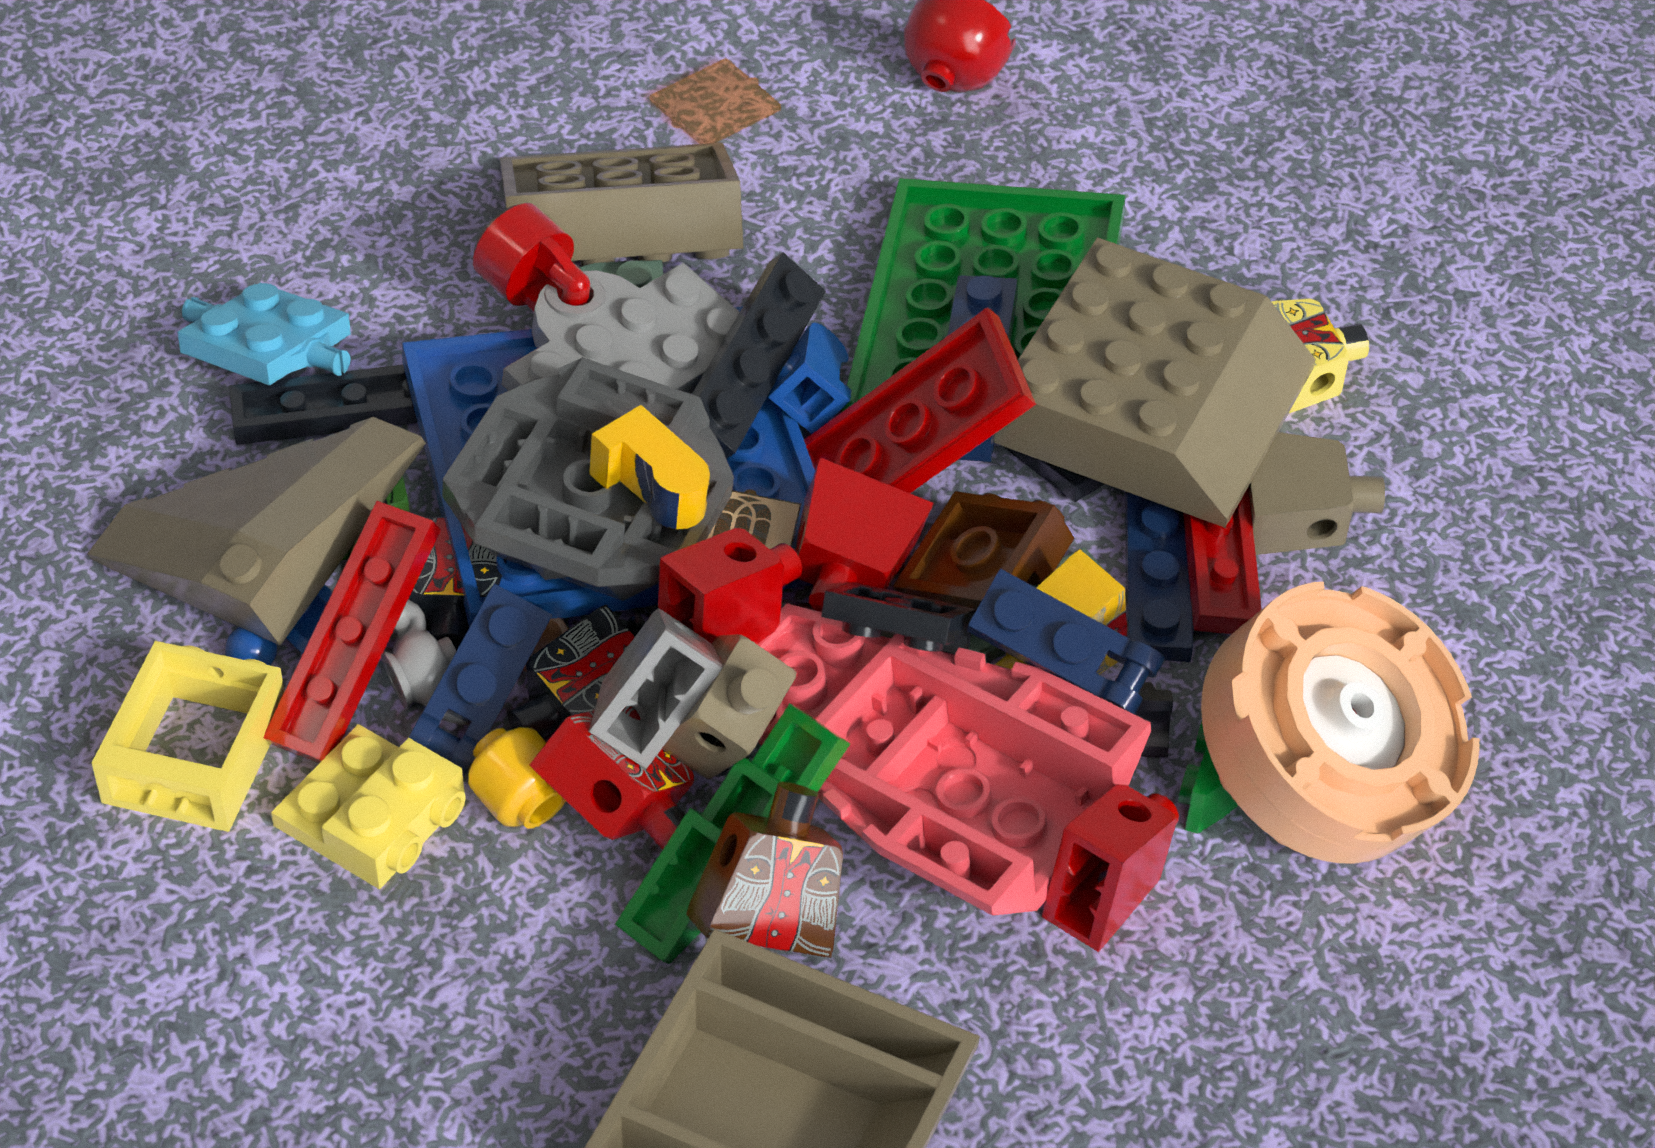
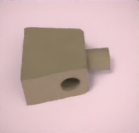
[1248,432,1385,555]
[662,635,797,780]

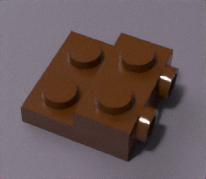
[893,491,1075,612]

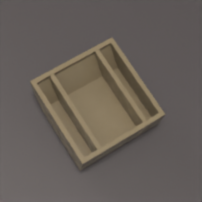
[994,237,1316,528]
[585,929,980,1148]

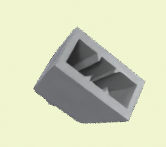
[589,609,723,769]

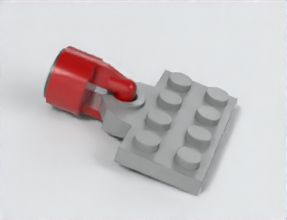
[473,203,739,394]

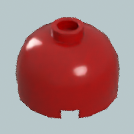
[904,0,1016,92]

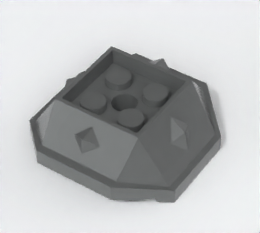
[442,357,734,601]

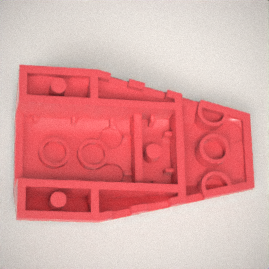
[757,604,1151,916]

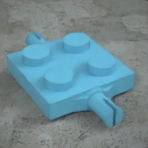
[177,283,351,385]

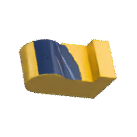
[589,405,710,529]

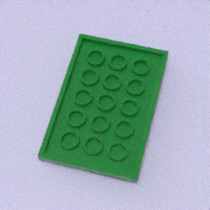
[840,178,1125,413]

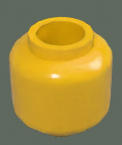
[468,727,566,829]

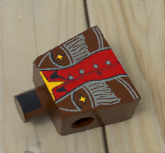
[686,782,843,958]

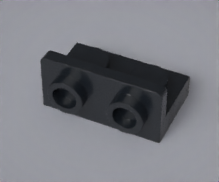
[821,582,975,655]

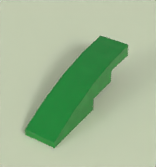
[614,703,851,964]

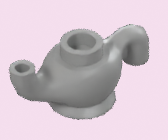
[381,600,470,725]

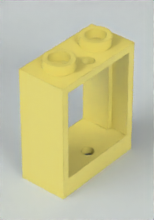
[91,641,285,832]

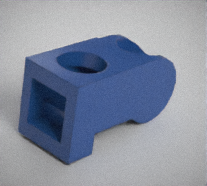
[768,323,852,434]

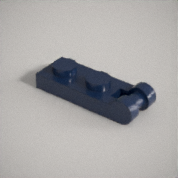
[967,568,1165,715]
[408,583,552,778]

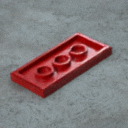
[804,307,1036,493]

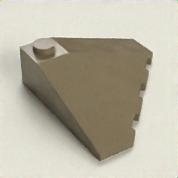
[87,417,426,645]

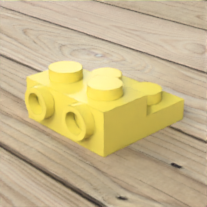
[271,724,466,890]

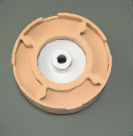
[1201,581,1480,864]

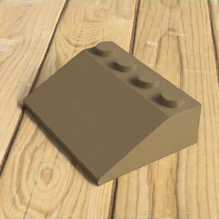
[500,142,743,266]

